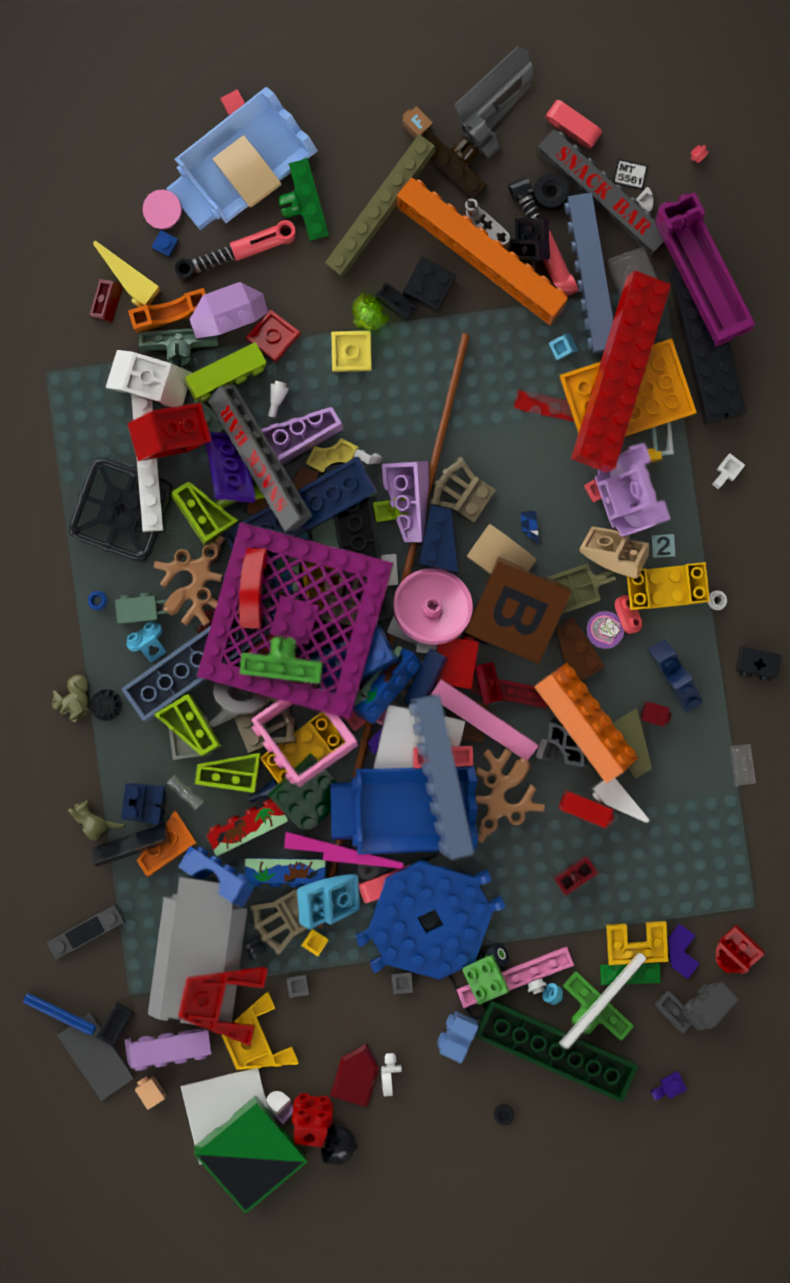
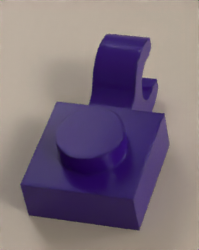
[650,1071,687,1101]

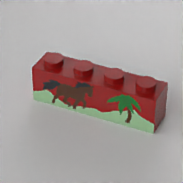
[206,799,289,856]

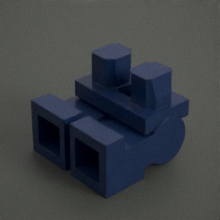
[121,783,167,825]

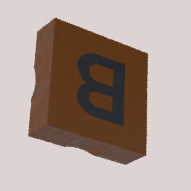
[466,557,572,664]

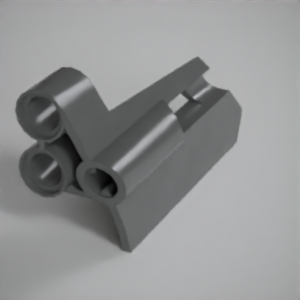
[454,46,534,160]

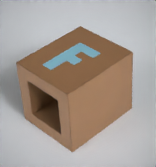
[402,106,433,138]

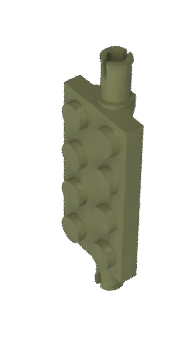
[547,563,616,614]

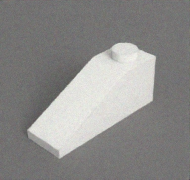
[591,778,650,823]

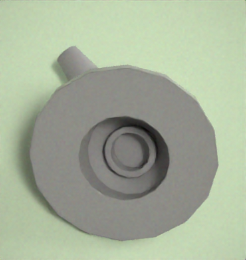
[209,682,268,727]

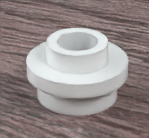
[708,590,727,610]
[527,978,547,995]

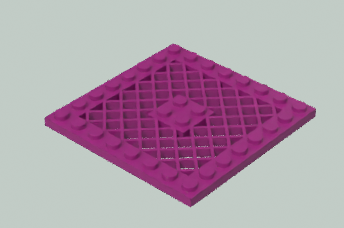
[197,523,394,719]

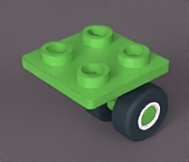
[462,943,509,1004]

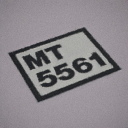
[613,159,648,190]

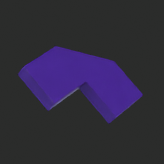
[667,923,700,979]

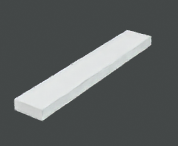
[559,953,646,1049]

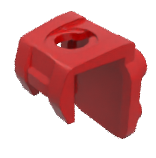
[291,1093,333,1148]

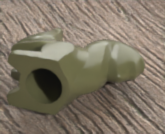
[52,674,89,723]

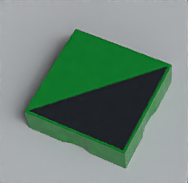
[194,1096,307,1213]

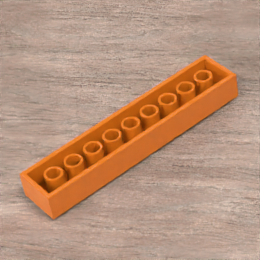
[397,177,568,326]

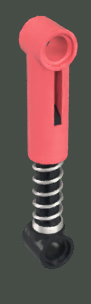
[508,177,578,297]
[174,220,296,282]

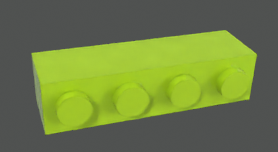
[185,342,267,402]

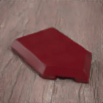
[330,1044,379,1107]

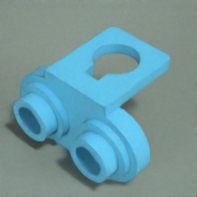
[126,622,166,663]

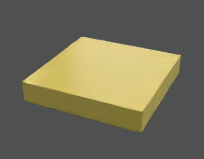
[331,331,372,372]

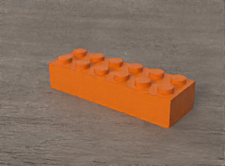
[534,663,638,784]

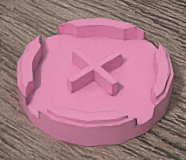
[143,189,182,230]

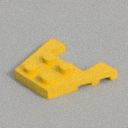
[221,991,299,1070]

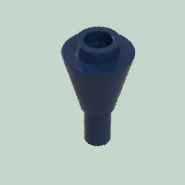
[248,778,279,803]

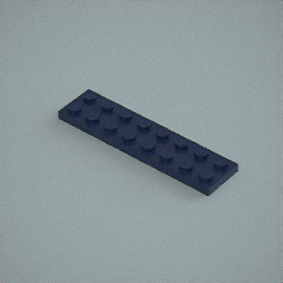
[223,456,377,553]

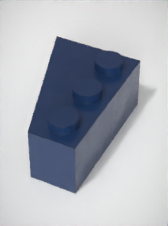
[419,505,458,573]

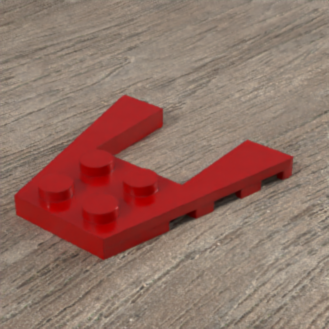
[178,967,268,1046]

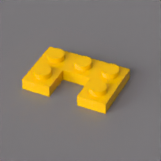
[606,921,668,965]

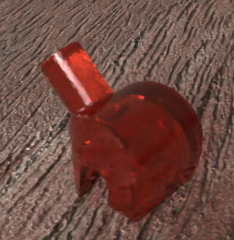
[196,608,216,634]

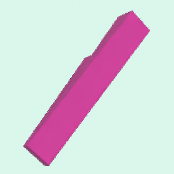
[284,831,404,869]

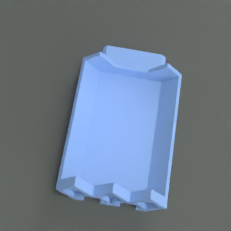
[166,87,318,231]

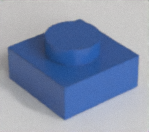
[152,230,179,258]

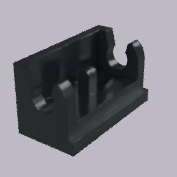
[375,282,418,322]

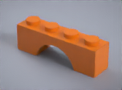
[128,288,206,334]

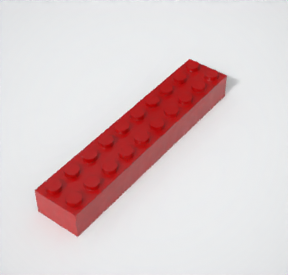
[571,270,671,473]

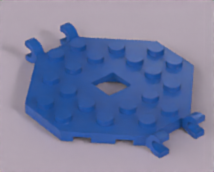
[356,860,506,980]

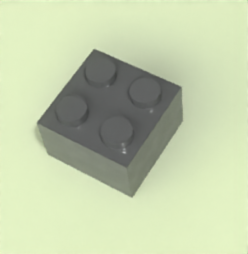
[682,982,738,1030]

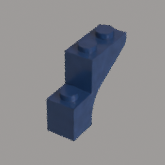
[648,638,703,713]

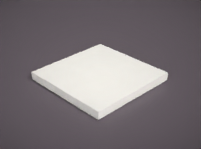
[373,705,465,769]
[181,1068,269,1165]

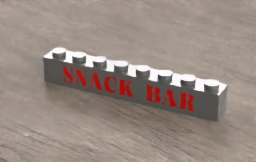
[537,129,664,256]
[207,385,312,532]

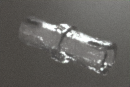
[166,774,203,810]

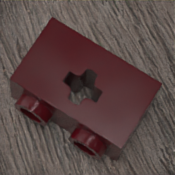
[552,855,598,896]

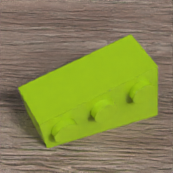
[171,481,238,545]
[154,694,222,756]
[195,752,262,793]

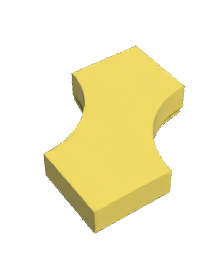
[305,438,359,473]

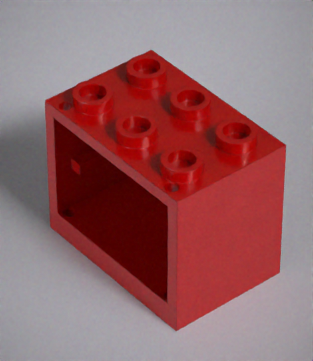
[127,402,212,462]

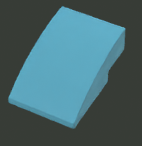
[297,874,360,929]

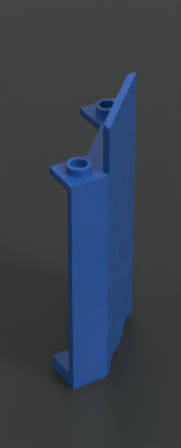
[330,766,478,854]

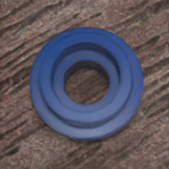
[88,591,108,611]

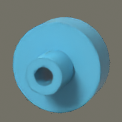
[542,983,563,1005]

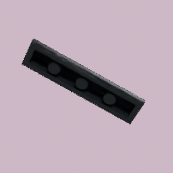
[92,823,171,867]

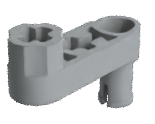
[465,199,511,252]

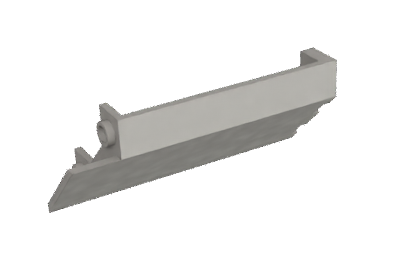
[148,878,247,1025]

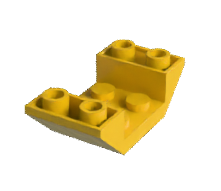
[627,562,710,610]
[260,711,346,783]

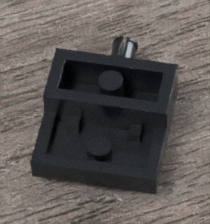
[510,218,550,273]

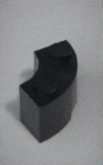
[547,717,589,767]

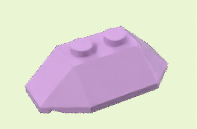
[189,282,268,339]

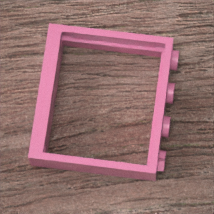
[251,682,358,787]

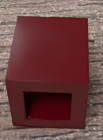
[640,701,672,727]

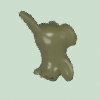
[68,800,125,840]

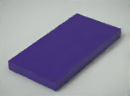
[206,432,256,503]

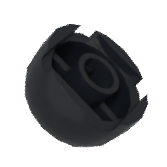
[321,1124,357,1165]

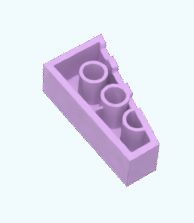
[261,407,344,465]
[124,1028,211,1071]

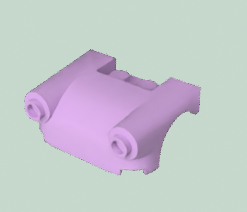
[595,443,670,537]

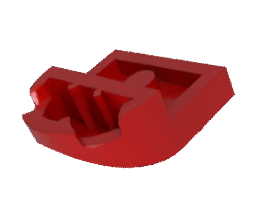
[716,924,765,974]

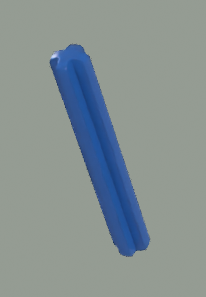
[23,994,96,1035]

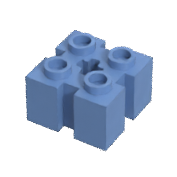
[437,1010,478,1063]

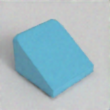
[549,333,578,361]

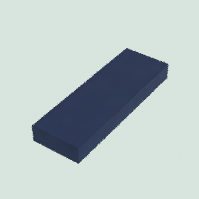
[404,648,448,704]

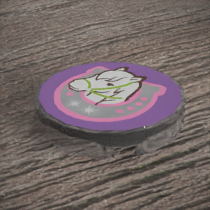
[585,610,625,650]

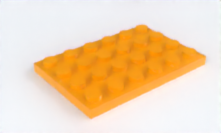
[559,338,697,437]

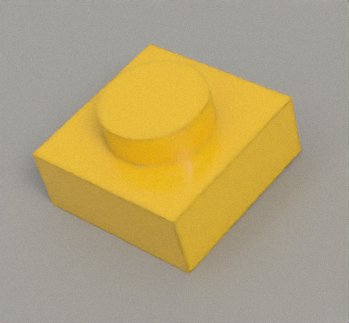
[647,448,662,462]
[301,928,329,956]

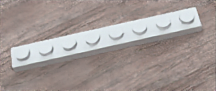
[131,394,163,532]

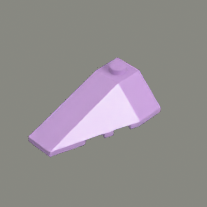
[382,461,429,542]

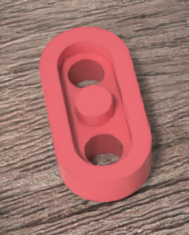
[615,595,642,634]

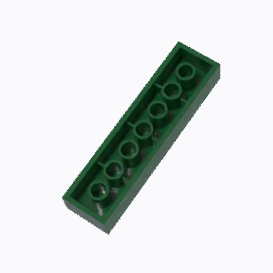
[475,999,638,1103]

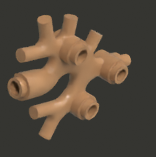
[154,535,225,626]
[476,748,545,843]

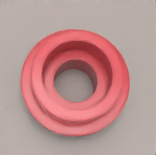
[690,145,709,163]

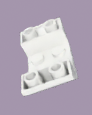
[106,350,192,408]

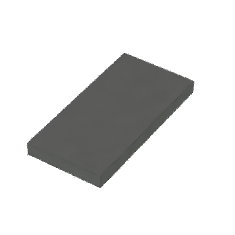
[57,1012,135,1101]

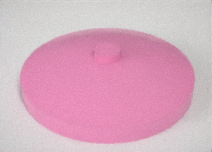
[393,568,473,645]

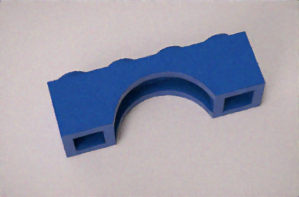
[178,846,255,907]

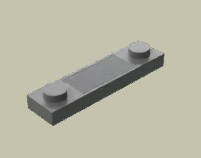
[46,904,125,960]

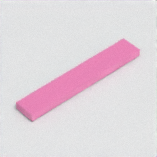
[430,679,539,761]
[456,946,574,1008]

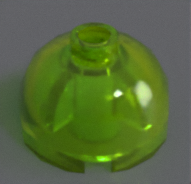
[351,291,390,331]

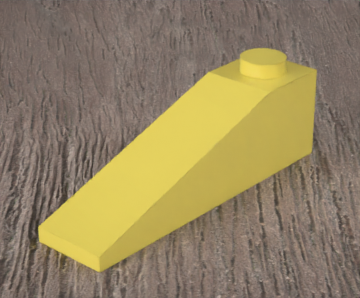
[93,241,161,307]

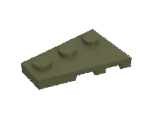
[613,708,652,779]

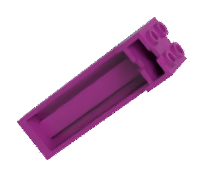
[655,192,755,347]

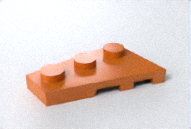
[136,810,198,877]

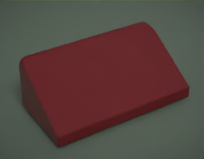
[89,279,123,323]

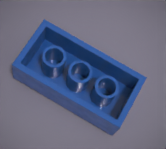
[310,624,398,694]

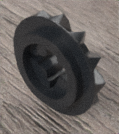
[90,689,122,721]

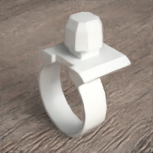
[381,1053,402,1097]

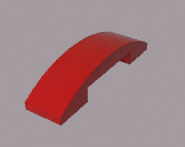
[239,548,267,629]

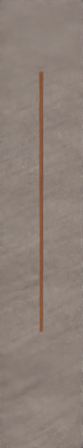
[316,333,470,928]

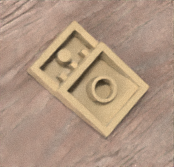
[212,135,282,208]
[466,524,537,575]
[580,526,649,578]

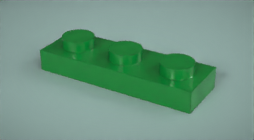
[600,962,660,985]

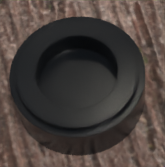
[494,1104,514,1125]

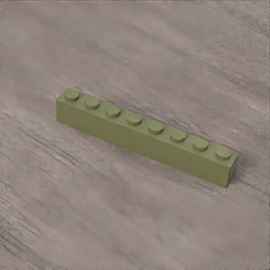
[325,134,436,278]

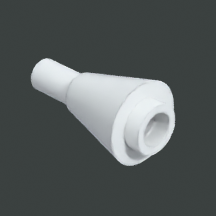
[268,380,290,418]

